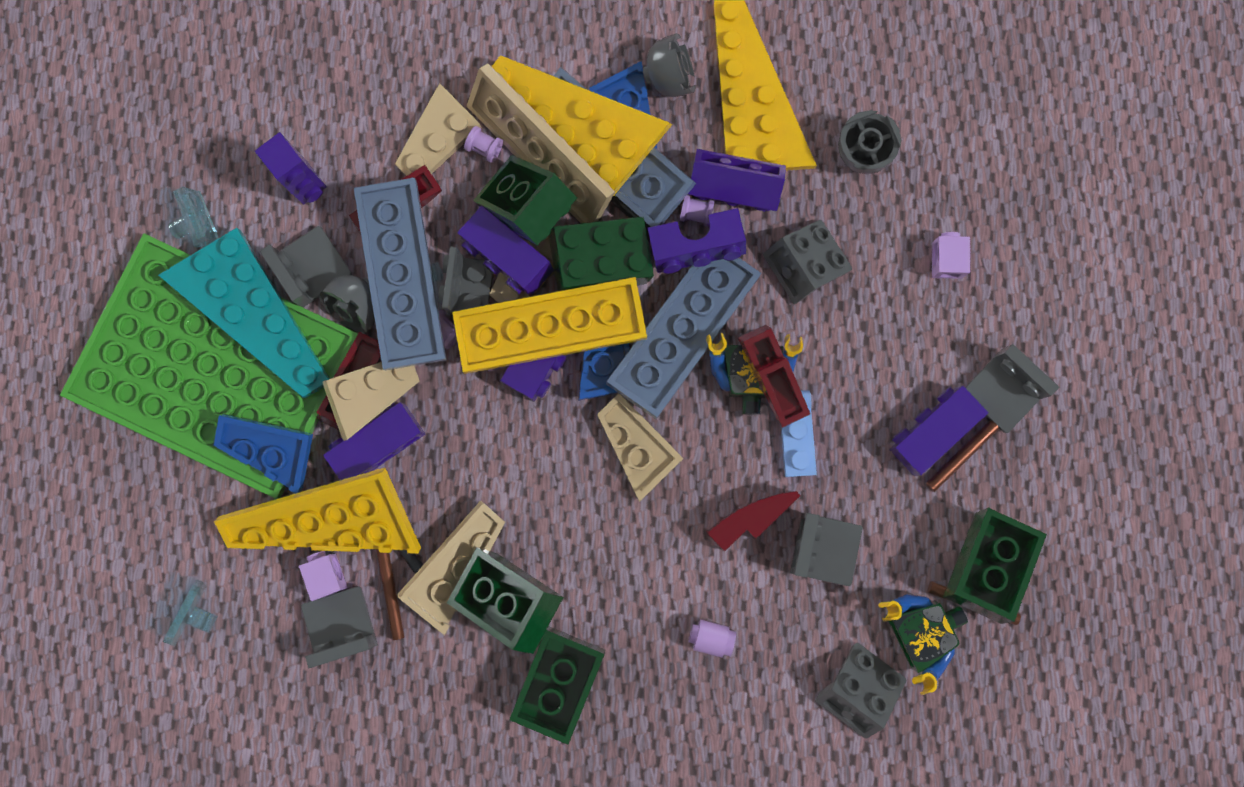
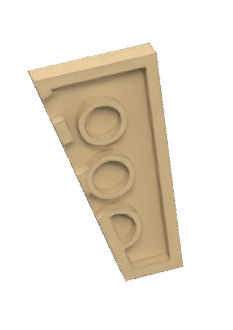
[397,500,505,636]

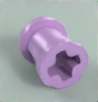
[464,126,503,163]
[679,195,714,227]
[438,309,457,349]

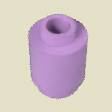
[688,619,736,658]

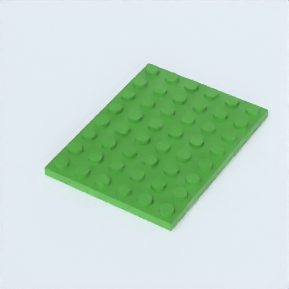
[60,233,358,499]

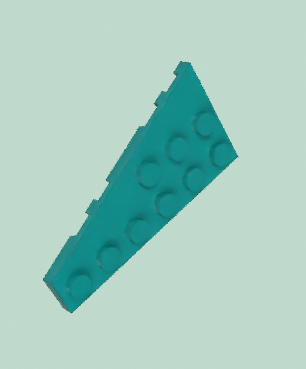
[158,228,330,398]

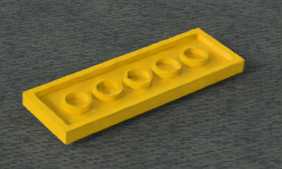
[452,277,647,374]

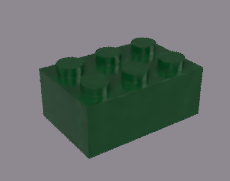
[473,155,577,246]
[549,217,654,292]
[943,507,1047,624]
[447,547,564,654]
[509,626,606,745]

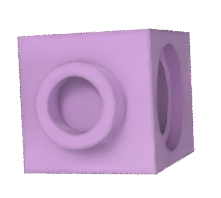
[932,232,970,279]
[299,551,348,601]

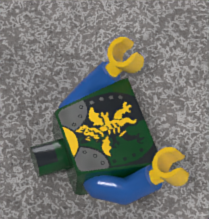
[706,333,803,415]
[878,594,968,695]

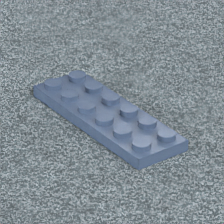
[554,67,696,227]
[354,178,446,371]
[606,258,762,419]

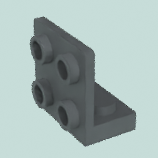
[762,220,852,305]
[260,226,352,307]
[438,247,493,318]
[965,344,1059,433]
[790,513,863,586]
[301,586,378,669]
[815,643,907,739]

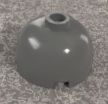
[643,33,696,97]
[838,110,902,174]
[319,275,375,334]

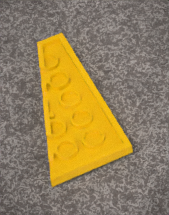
[713,0,817,171]
[492,55,673,196]
[214,467,421,554]

